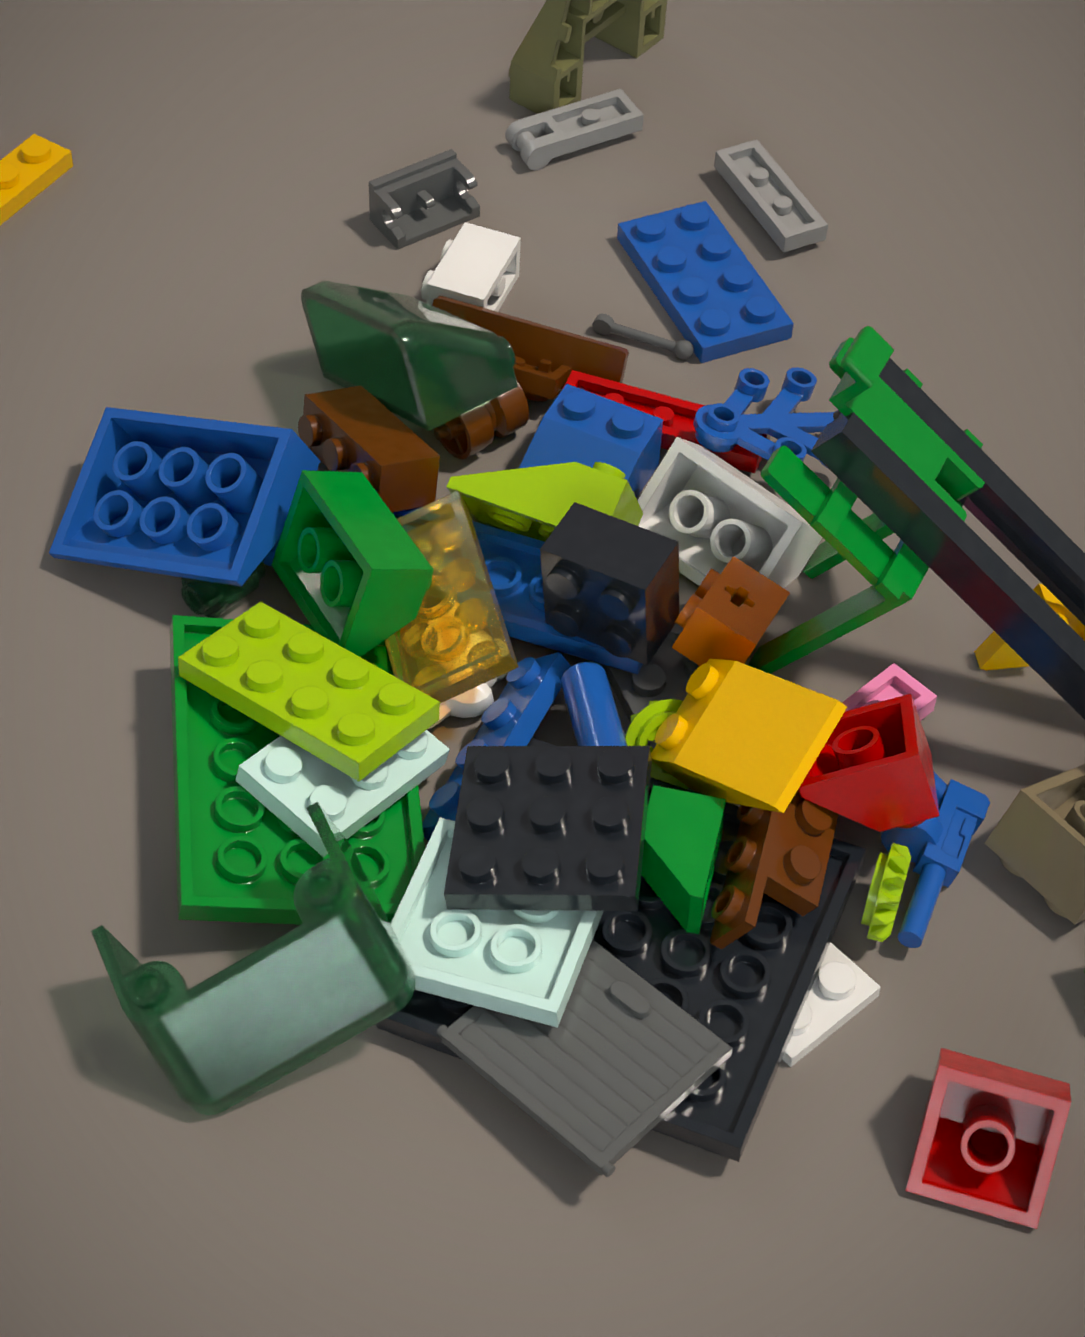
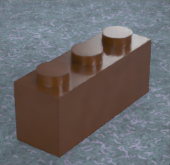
[298,385,440,512]

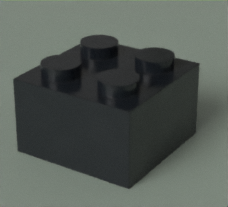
[540,502,679,665]

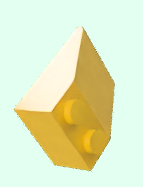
[651,658,847,813]

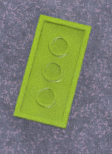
[178,602,440,781]

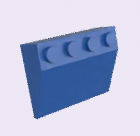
[49,407,320,586]

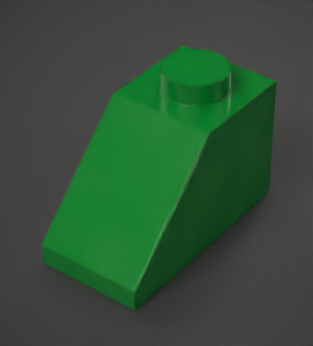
[641,785,726,934]

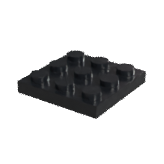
[444,746,652,911]

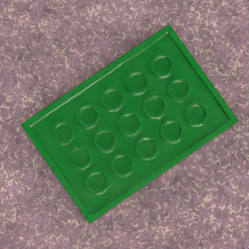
[169,615,425,928]

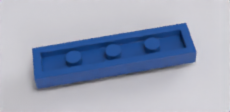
[422,652,572,841]

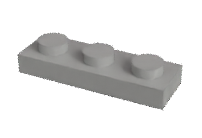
[714,139,828,253]

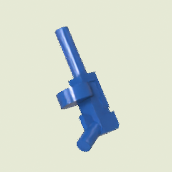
[881,772,990,948]

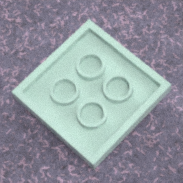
[373,818,603,1028]

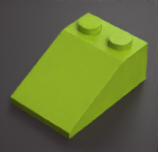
[446,462,644,542]

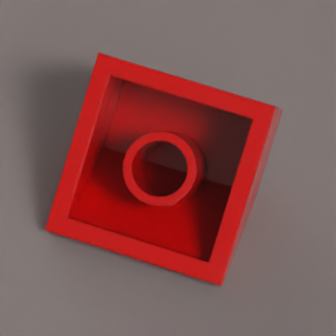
[798,693,939,832]
[906,1048,1072,1229]

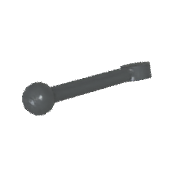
[592,314,694,360]

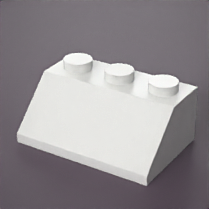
[637,437,822,588]

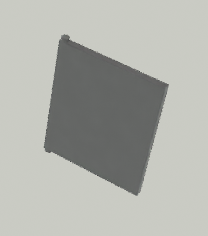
[436,939,732,1178]

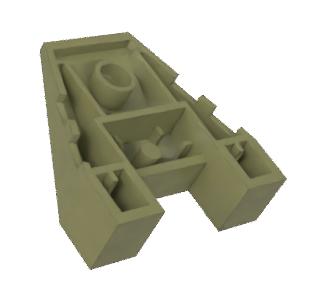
[509,0,667,114]

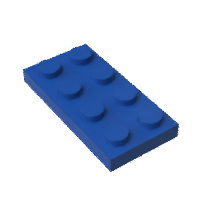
[617,201,794,363]

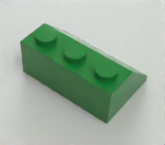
[271,470,434,657]

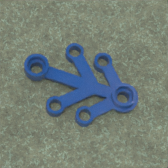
[693,367,834,468]

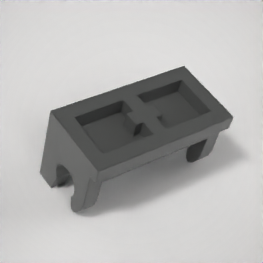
[369,149,480,250]

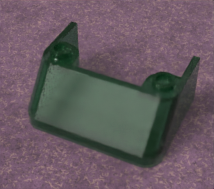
[91,802,416,1115]

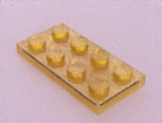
[385,490,519,703]

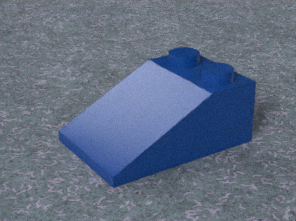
[519,384,663,498]

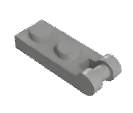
[505,89,644,170]

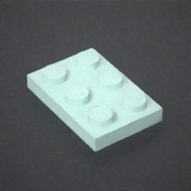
[235,730,450,857]

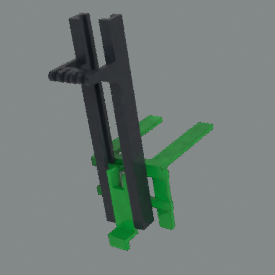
[748,326,1085,720]

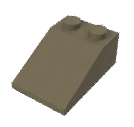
[985,764,1085,925]

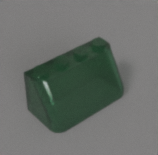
[301,280,518,431]

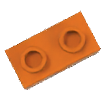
[672,556,790,666]

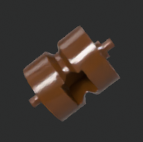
[428,365,529,460]

